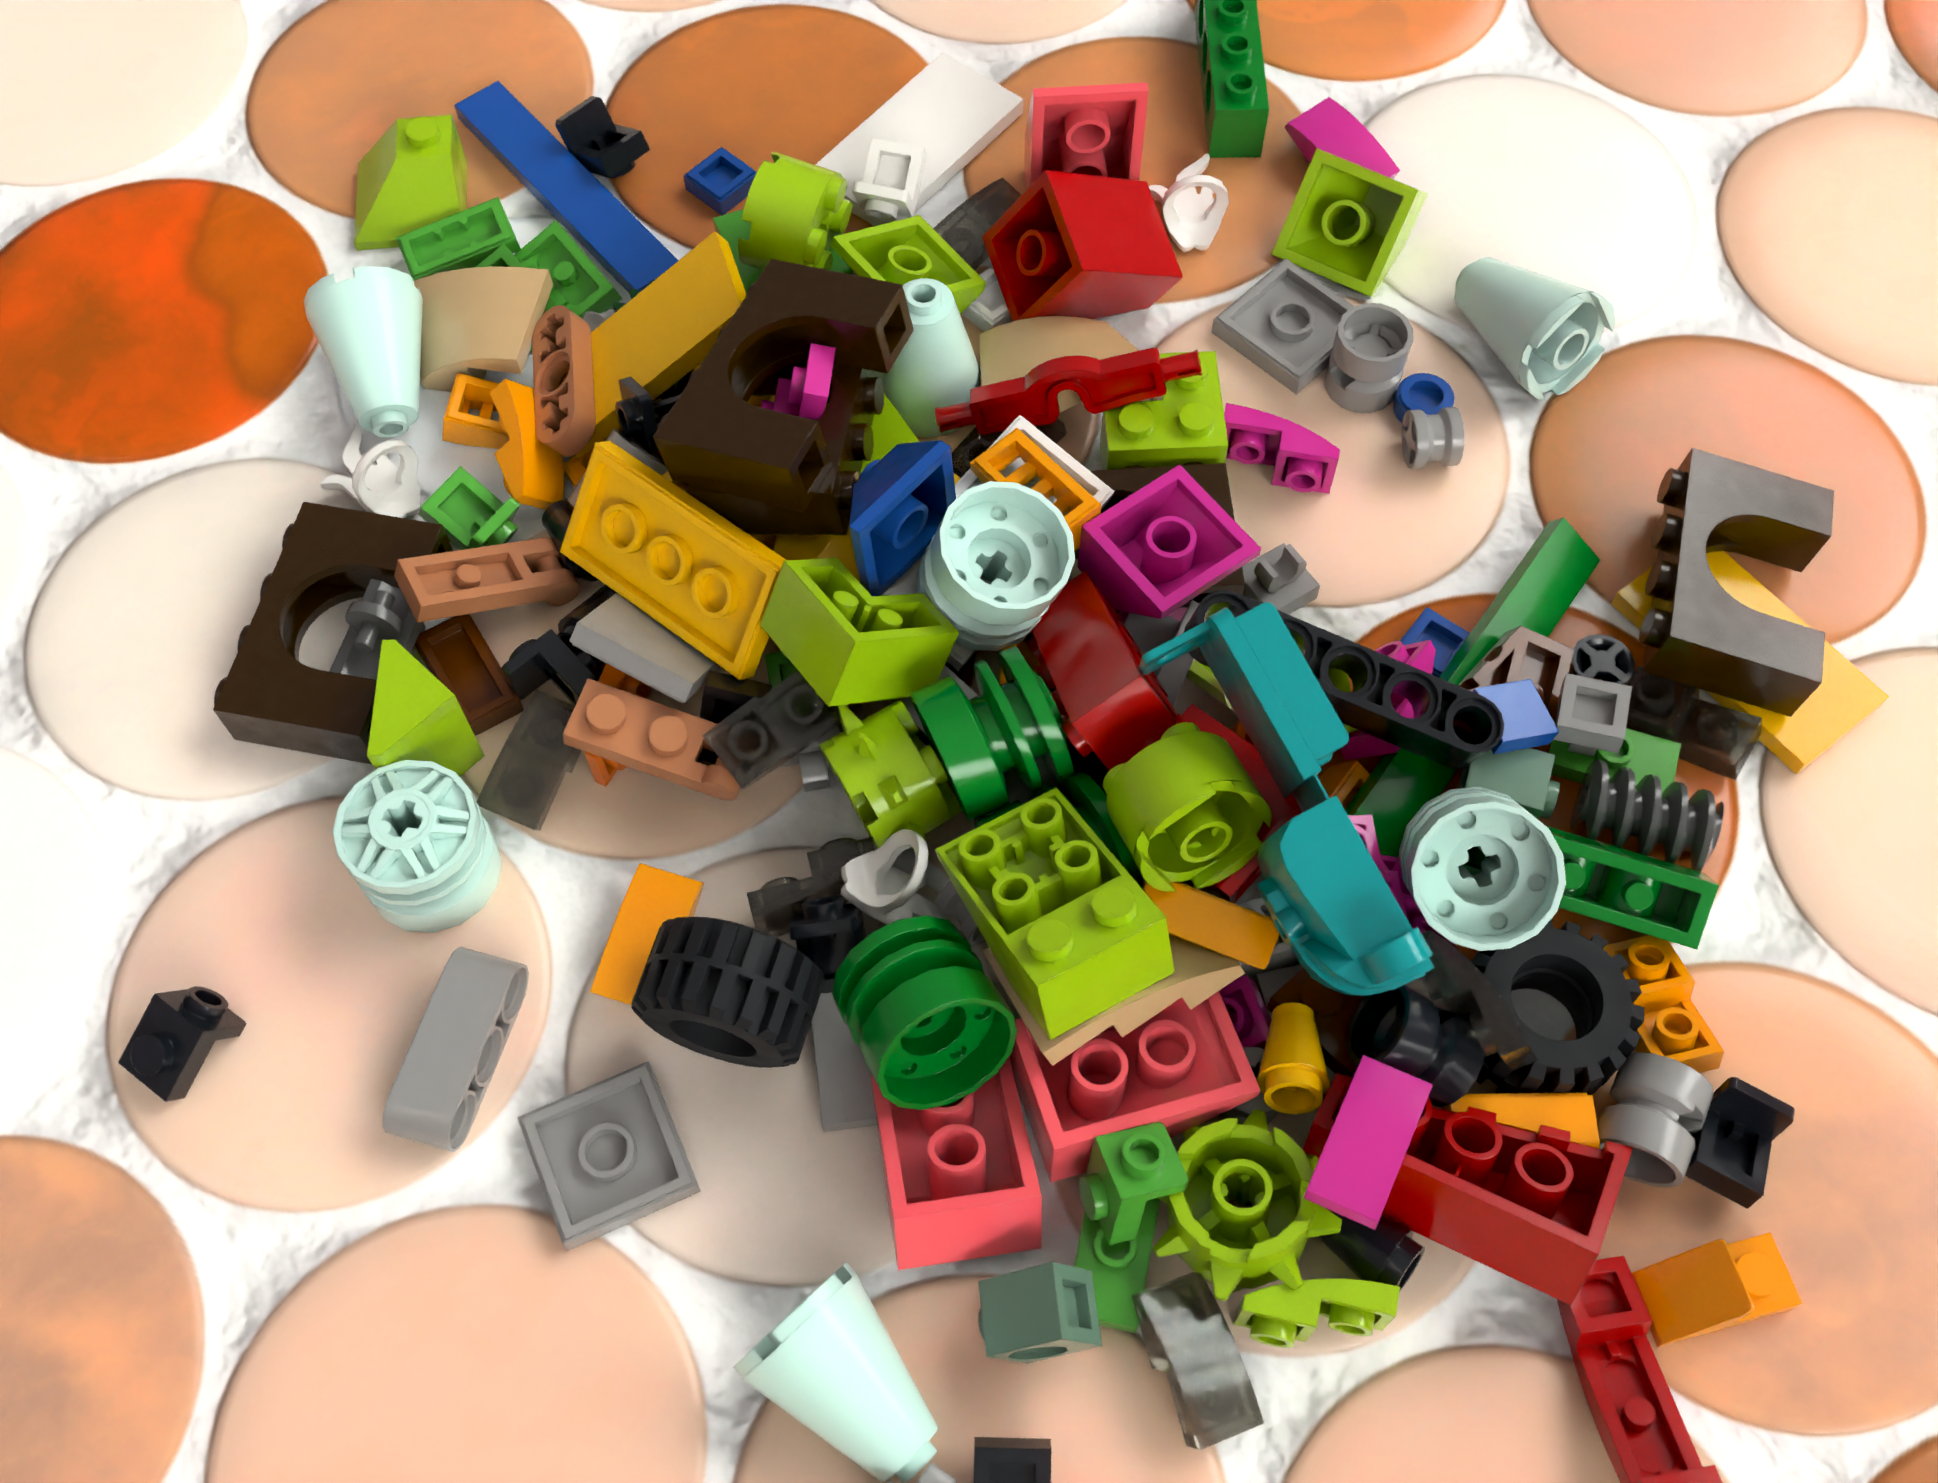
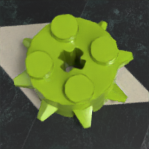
[819,700,962,859]
[1153,1109,1342,1301]

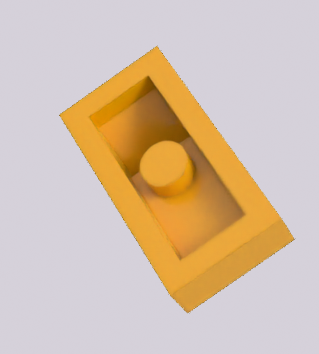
[1632,1232,1803,1347]

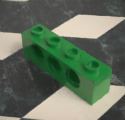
[1194,0,1269,158]
[1459,825,1719,950]

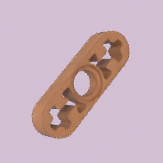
[532,305,596,457]

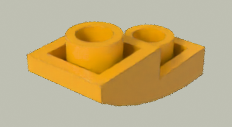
[489,379,564,510]
[590,863,704,1005]
[1603,935,1724,1073]

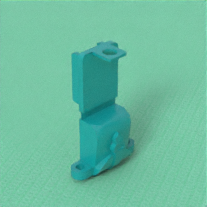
[1139,602,1435,996]

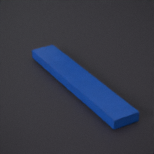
[454,81,679,293]

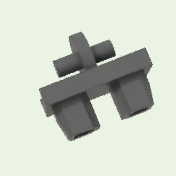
[329,579,426,680]

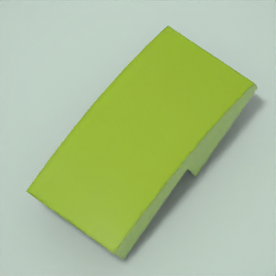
[1234,1279,1400,1348]

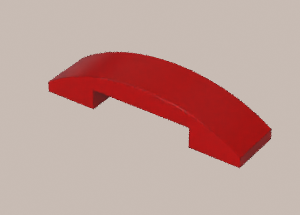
[1557,1255,1723,1483]

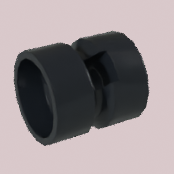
[1346,985,1485,1107]

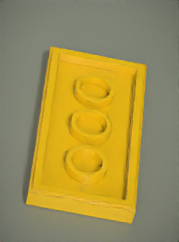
[559,231,746,458]
[560,441,786,680]
[1611,551,1889,775]

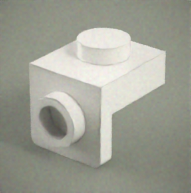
[852,138,927,221]

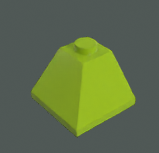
[354,114,467,251]
[1272,148,1428,297]

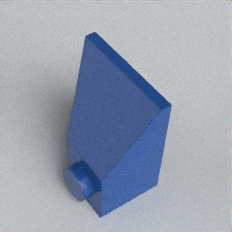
[849,440,956,597]

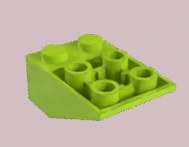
[935,788,1175,1040]

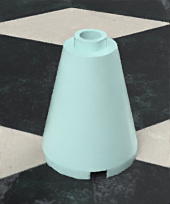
[1454,257,1616,399]
[303,266,423,437]
[882,278,981,438]
[733,1262,938,1483]

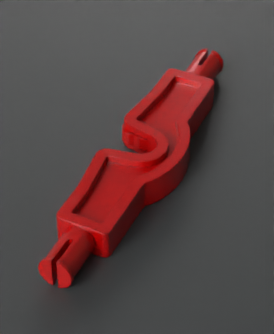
[935,348,1202,435]

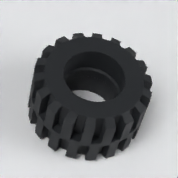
[631,917,825,1068]
[1449,919,1644,1095]

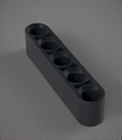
[1184,590,1504,768]

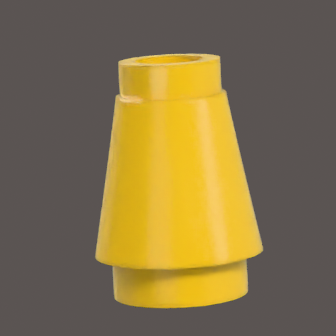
[1257,1002,1330,1114]

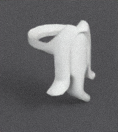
[1148,154,1229,252]
[320,424,421,518]
[840,829,945,925]

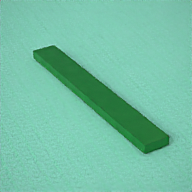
[1345,517,1601,857]

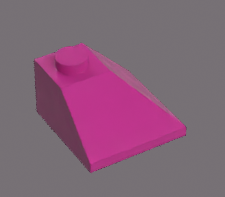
[1077,464,1261,619]

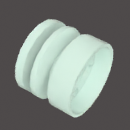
[916,481,1075,651]
[333,760,502,933]
[1399,787,1566,951]

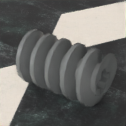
[1570,759,1724,871]

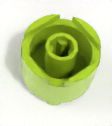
[738,152,852,270]
[1103,722,1272,892]

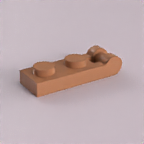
[394,538,580,623]
[563,678,759,801]

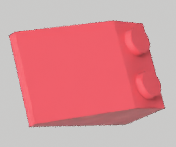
[1024,82,1149,190]
[1010,991,1260,1183]
[870,1056,1042,1270]

